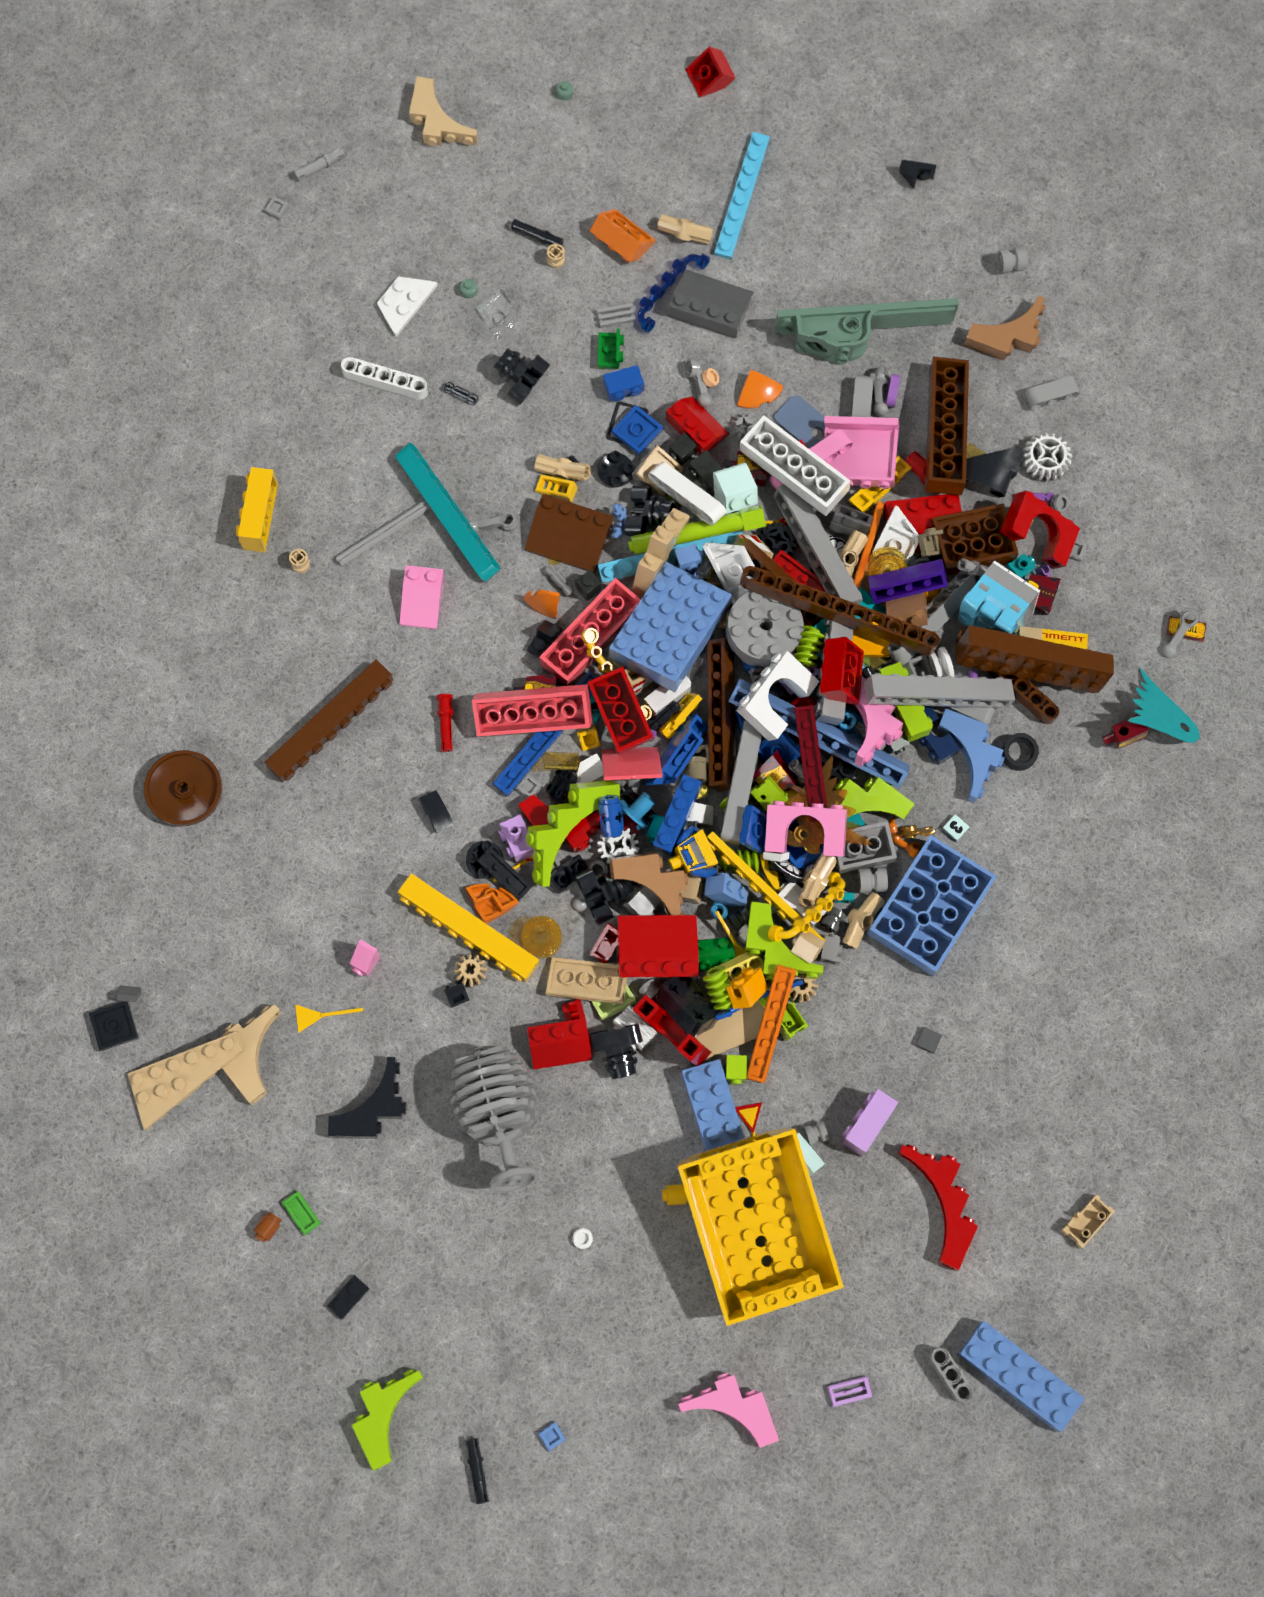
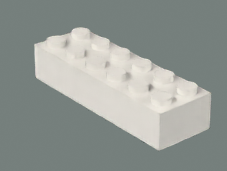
[740,416,850,516]

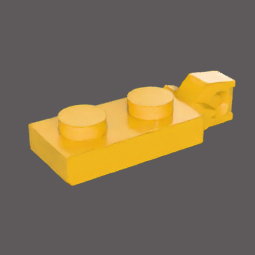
[658,692,702,739]

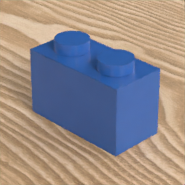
[603,365,644,401]

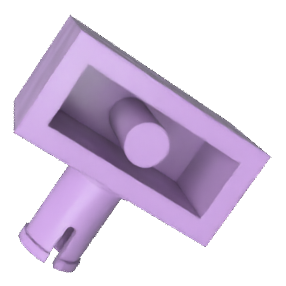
[498,815,534,863]

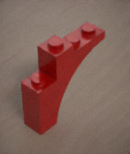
[518,794,605,853]

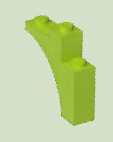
[821,776,914,827]
[745,902,824,981]
[352,1369,424,1471]

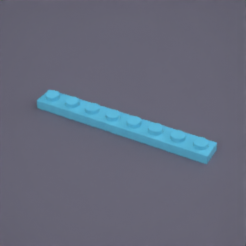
[714,132,770,260]
[597,530,742,583]

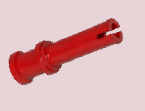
[436,694,454,752]

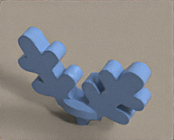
[611,504,627,539]

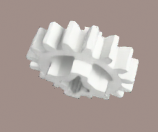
[597,828,639,866]

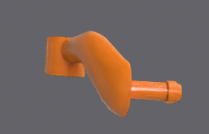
[888,819,920,857]

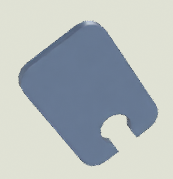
[774,396,825,449]

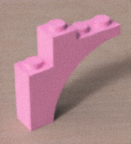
[854,677,903,767]
[678,1373,779,1448]

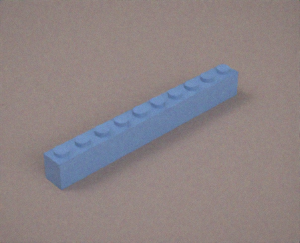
[728,679,910,788]

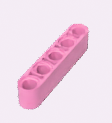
[769,429,853,490]

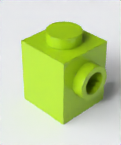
[725,1055,747,1085]

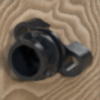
[494,348,551,405]
[625,486,676,536]
[574,868,634,925]
[588,1024,643,1079]

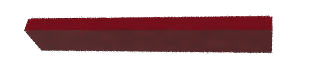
[794,705,828,822]

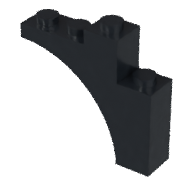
[328,1057,407,1139]

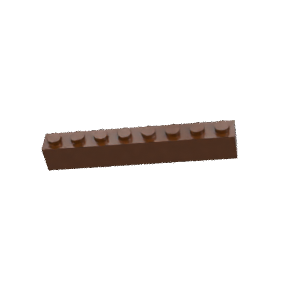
[707,638,736,792]
[265,659,393,783]

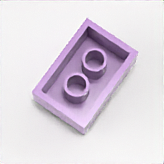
[841,1089,898,1157]

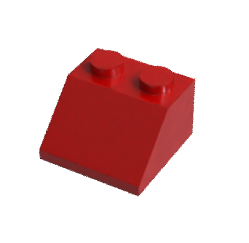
[685,46,736,98]

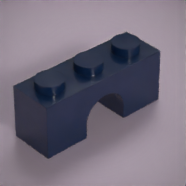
[918,706,960,765]

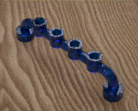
[637,253,710,333]

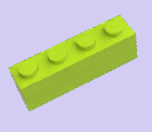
[878,662,933,742]

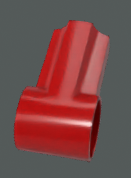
[905,451,926,485]

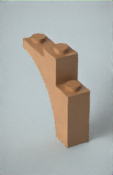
[964,295,1046,361]
[609,853,688,915]

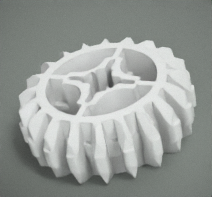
[1022,432,1072,481]

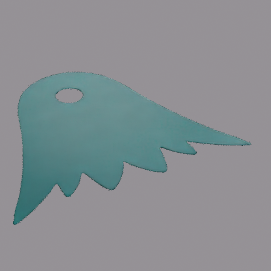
[1127,667,1200,743]

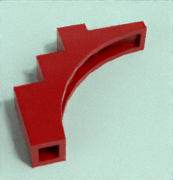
[897,1144,978,1271]

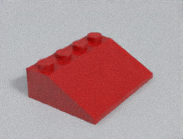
[883,494,962,556]
[618,915,699,977]

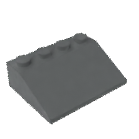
[668,269,754,339]

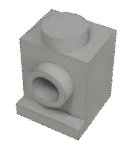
[819,934,843,966]

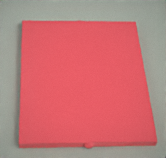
[601,747,662,780]

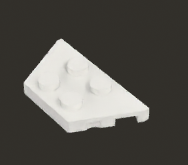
[377,276,438,337]
[865,505,919,572]
[702,543,754,605]

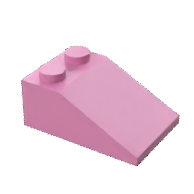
[399,565,444,629]

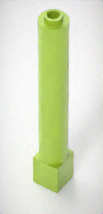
[628,505,766,555]

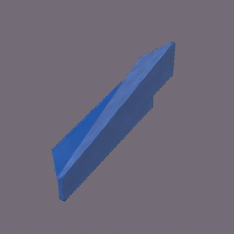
[645,714,708,786]

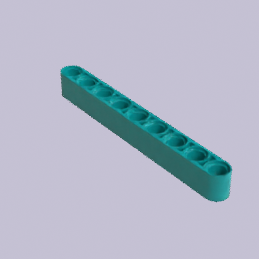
[395,442,501,582]

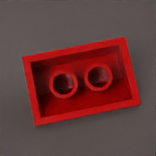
[666,396,729,454]
[820,636,864,705]
[527,1018,592,1070]

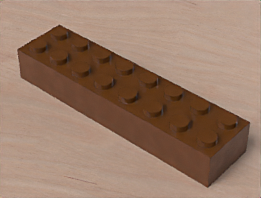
[925,356,969,495]
[956,625,1114,693]

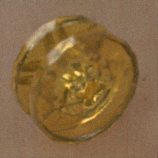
[867,546,907,577]
[521,916,562,959]

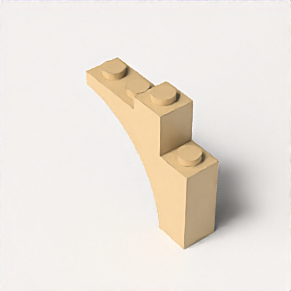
[409,77,478,146]
[632,508,690,599]
[222,1004,282,1105]

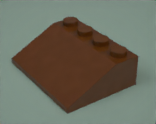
[524,493,613,573]
[932,503,1019,576]

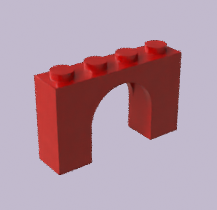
[1000,491,1080,569]
[632,994,712,1066]

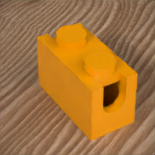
[726,967,769,1009]

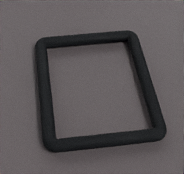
[606,401,649,445]

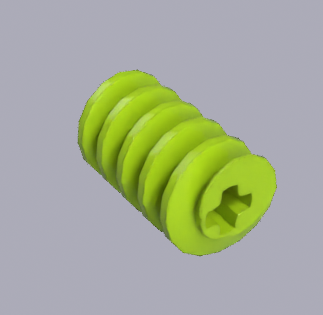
[794,626,825,668]
[719,849,759,874]
[702,966,733,1010]

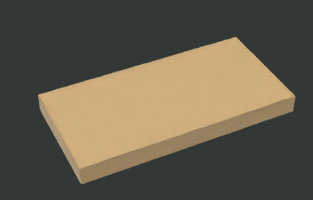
[545,957,628,1004]
[696,999,764,1060]

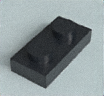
[327,1275,370,1320]

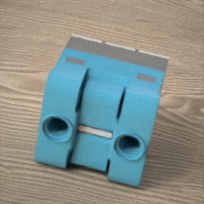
[958,561,1040,634]

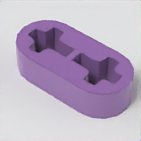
[886,374,900,408]

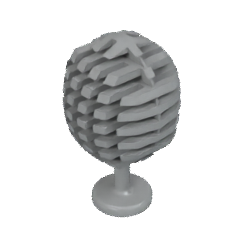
[449,1045,539,1193]

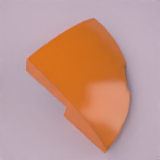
[737,370,784,409]
[523,590,560,619]
[465,884,519,924]

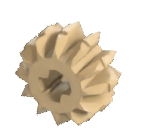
[454,954,488,988]
[790,974,818,1003]

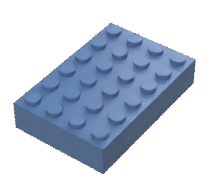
[609,562,732,692]
[867,835,997,976]

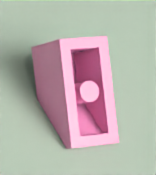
[350,939,380,977]

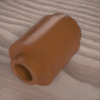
[253,1211,282,1243]

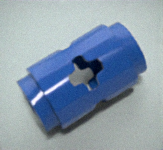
[598,795,624,837]

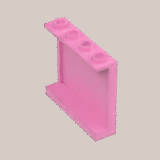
[824,416,899,489]

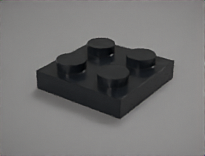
[89,1001,139,1051]

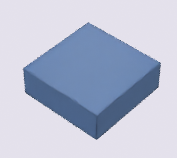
[538,1422,566,1451]

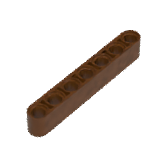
[736,538,824,627]
[956,627,1059,724]

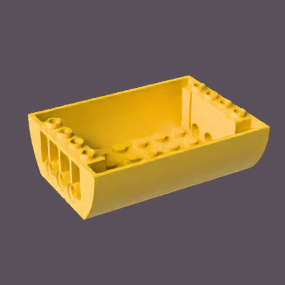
[677,1128,844,1326]

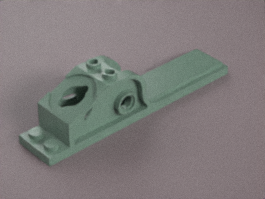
[775,298,959,364]

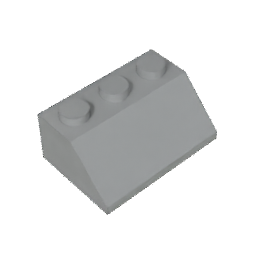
[834,821,897,874]

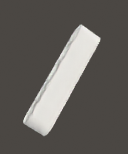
[341,357,428,400]
[648,461,726,526]

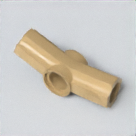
[658,214,713,244]
[534,454,591,481]
[838,530,868,577]
[798,852,837,908]
[841,892,885,949]

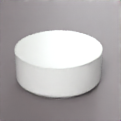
[573,1228,593,1249]

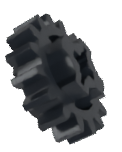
[758,522,797,560]

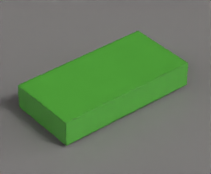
[281,1191,322,1235]

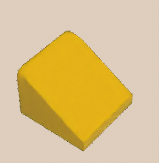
[576,725,601,751]

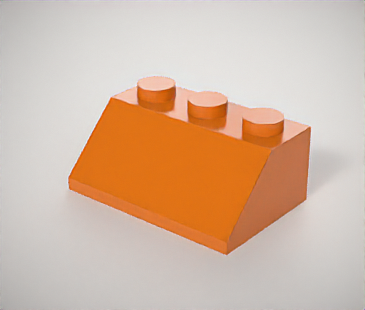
[590,209,656,262]

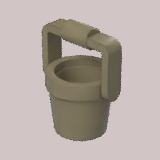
[683,745,709,785]

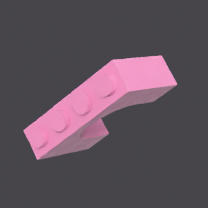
[765,801,847,857]

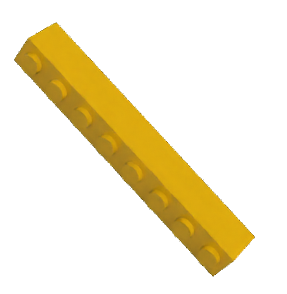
[398,873,540,982]

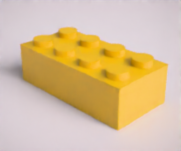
[236,467,278,552]

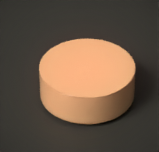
[702,368,719,387]

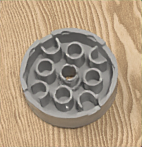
[726,591,804,668]

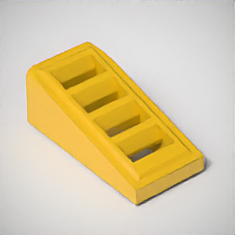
[535,474,578,503]

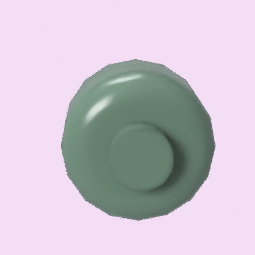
[556,81,573,101]
[460,279,478,299]

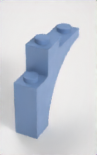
[937,708,1005,803]

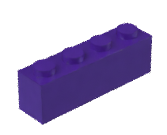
[868,559,948,604]

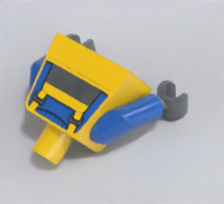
[668,821,721,878]

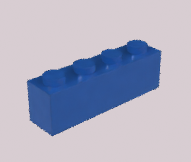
[653,774,702,856]

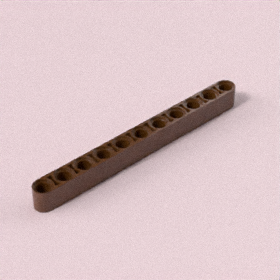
[740,566,940,655]

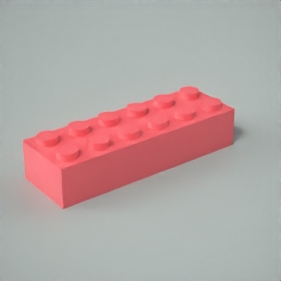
[539,578,641,686]
[472,684,593,737]

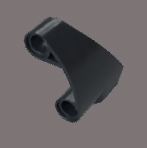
[966,446,1023,497]

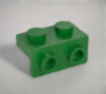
[598,328,624,369]
[698,937,735,971]

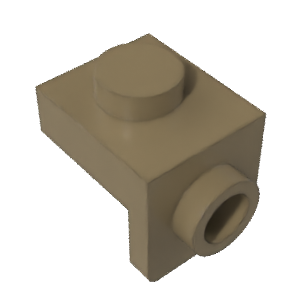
[918,528,943,557]

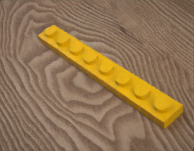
[707,831,825,941]

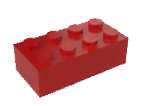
[588,667,654,754]

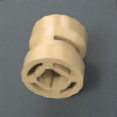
[547,244,565,268]
[289,549,310,573]

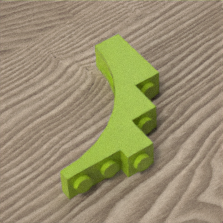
[526,780,620,887]

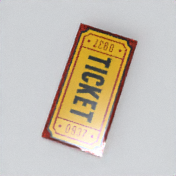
[1166,616,1206,642]

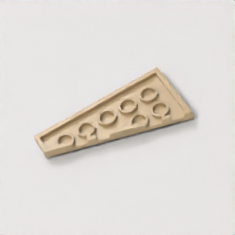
[128,1032,244,1130]

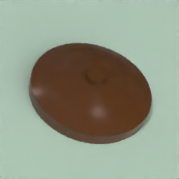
[144,750,223,826]

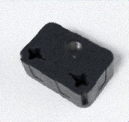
[655,977,721,1037]

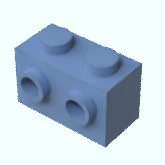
[674,544,704,578]
[705,873,748,907]

